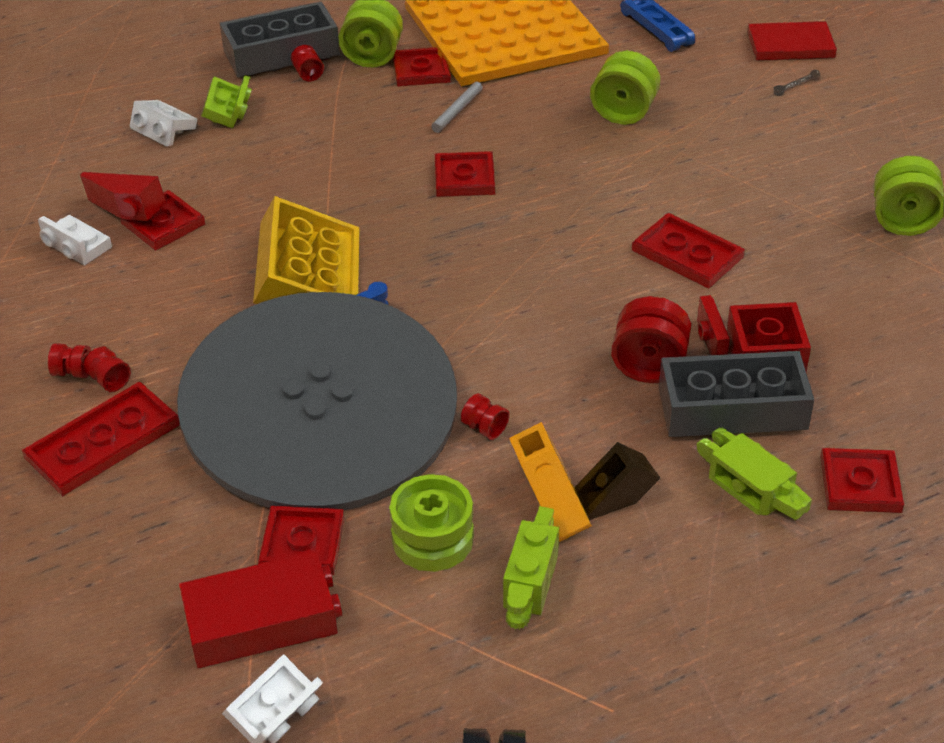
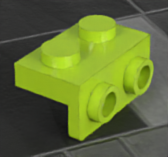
[201,75,252,128]

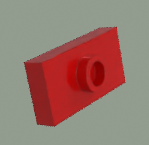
[697,295,730,355]

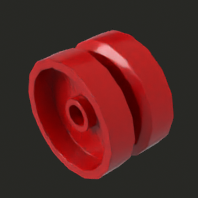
[611,296,692,384]

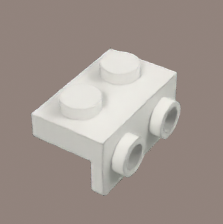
[222,654,323,743]

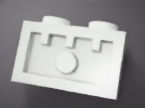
[130,100,198,146]
[38,215,112,266]

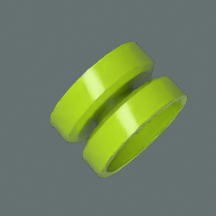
[338,0,403,68]
[590,50,661,125]
[873,156,944,236]
[389,474,474,572]

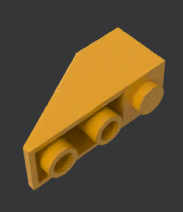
[509,422,592,542]

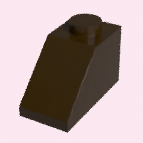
[574,442,660,520]

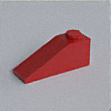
[80,172,166,221]

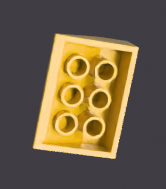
[253,196,359,304]

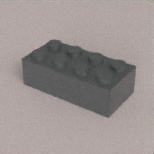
[220,1,340,77]
[659,351,815,437]

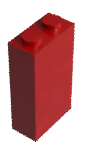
[179,550,342,669]

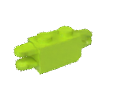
[696,427,812,520]
[503,506,559,630]

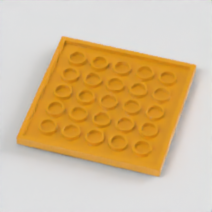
[405,0,609,86]

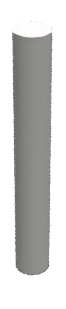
[431,82,483,133]

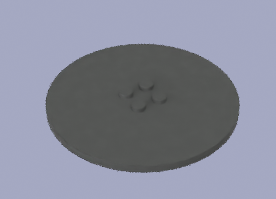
[177,292,457,510]

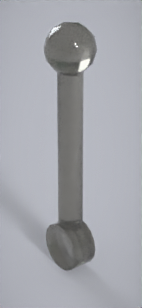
[773,69,820,96]

